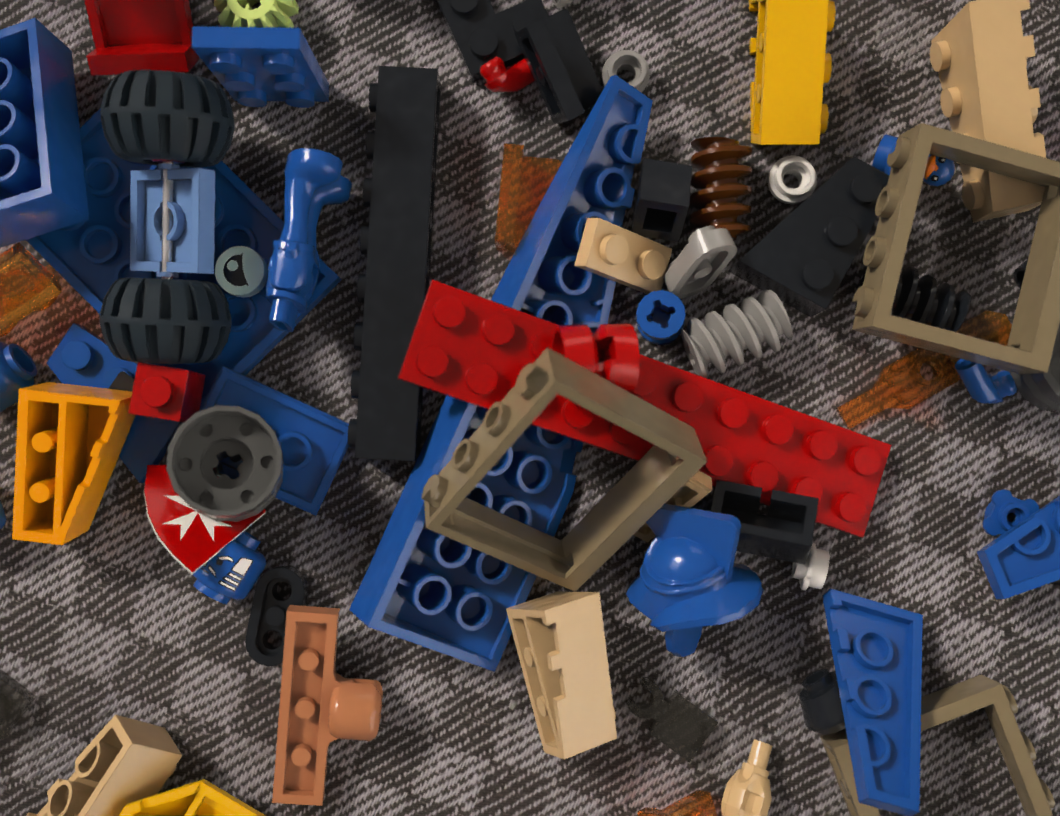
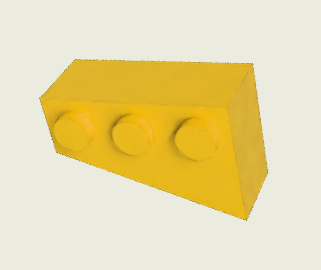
[749,0,835,145]

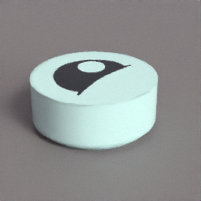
[215,246,268,298]

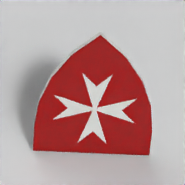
[144,465,266,575]

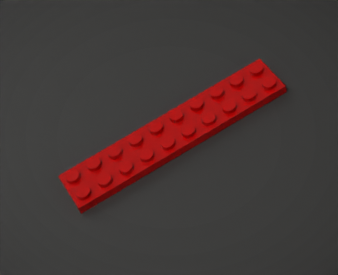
[398,279,892,538]

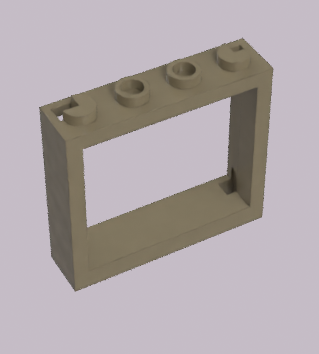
[852,123,1060,374]
[422,348,707,592]
[820,674,1055,816]

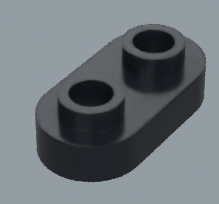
[245,566,308,666]

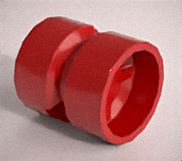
[552,323,640,392]

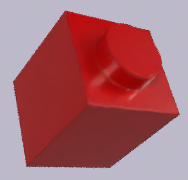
[128,362,206,422]

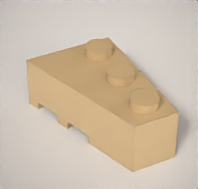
[506,591,617,760]

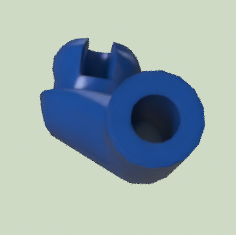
[955,359,1018,404]

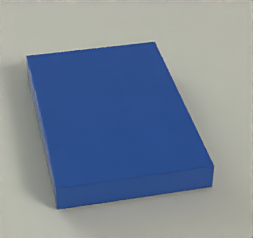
[201,366,349,516]

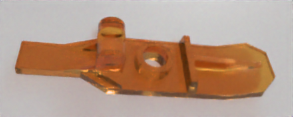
[836,310,1012,429]

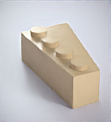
[930,0,1046,223]

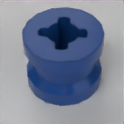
[636,290,686,345]

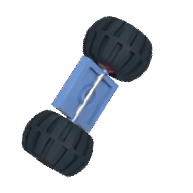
[99,70,235,364]

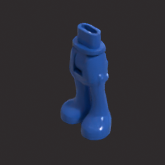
[266,148,352,332]

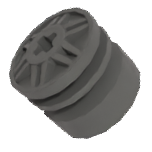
[167,405,284,522]

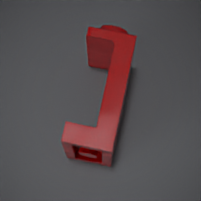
[84,0,200,76]

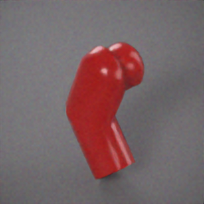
[480,56,535,92]

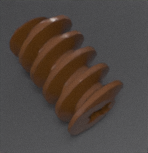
[689,137,753,241]

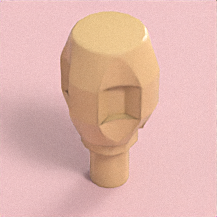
[721,739,773,816]

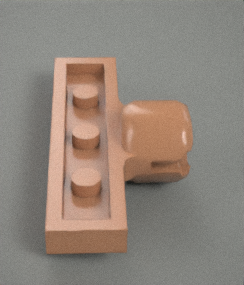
[272,605,383,806]

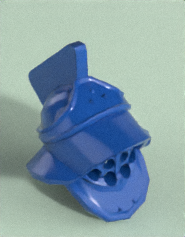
[626,504,763,657]

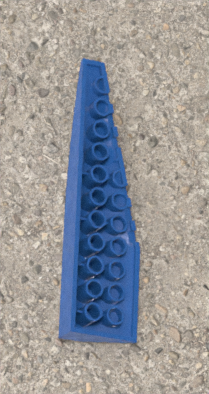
[349,75,653,672]

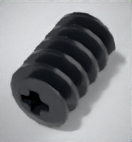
[855,266,971,332]

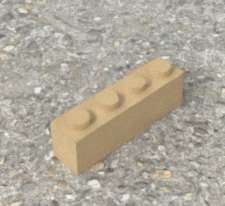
[26,715,183,816]

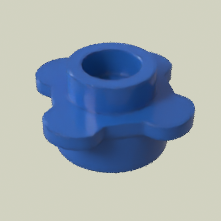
[982,489,1039,536]

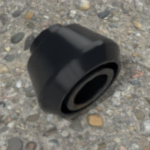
[799,669,845,735]

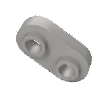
[663,226,737,299]

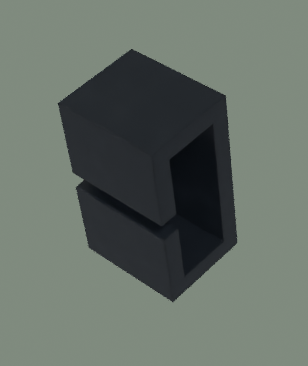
[711,480,819,565]

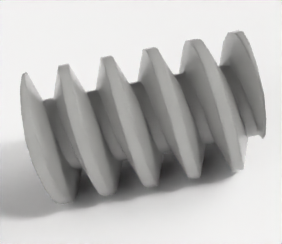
[680,290,793,379]

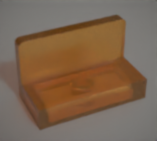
[495,143,561,252]

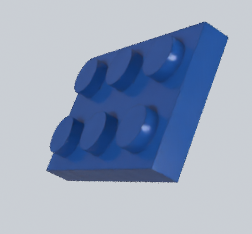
[192,26,329,108]

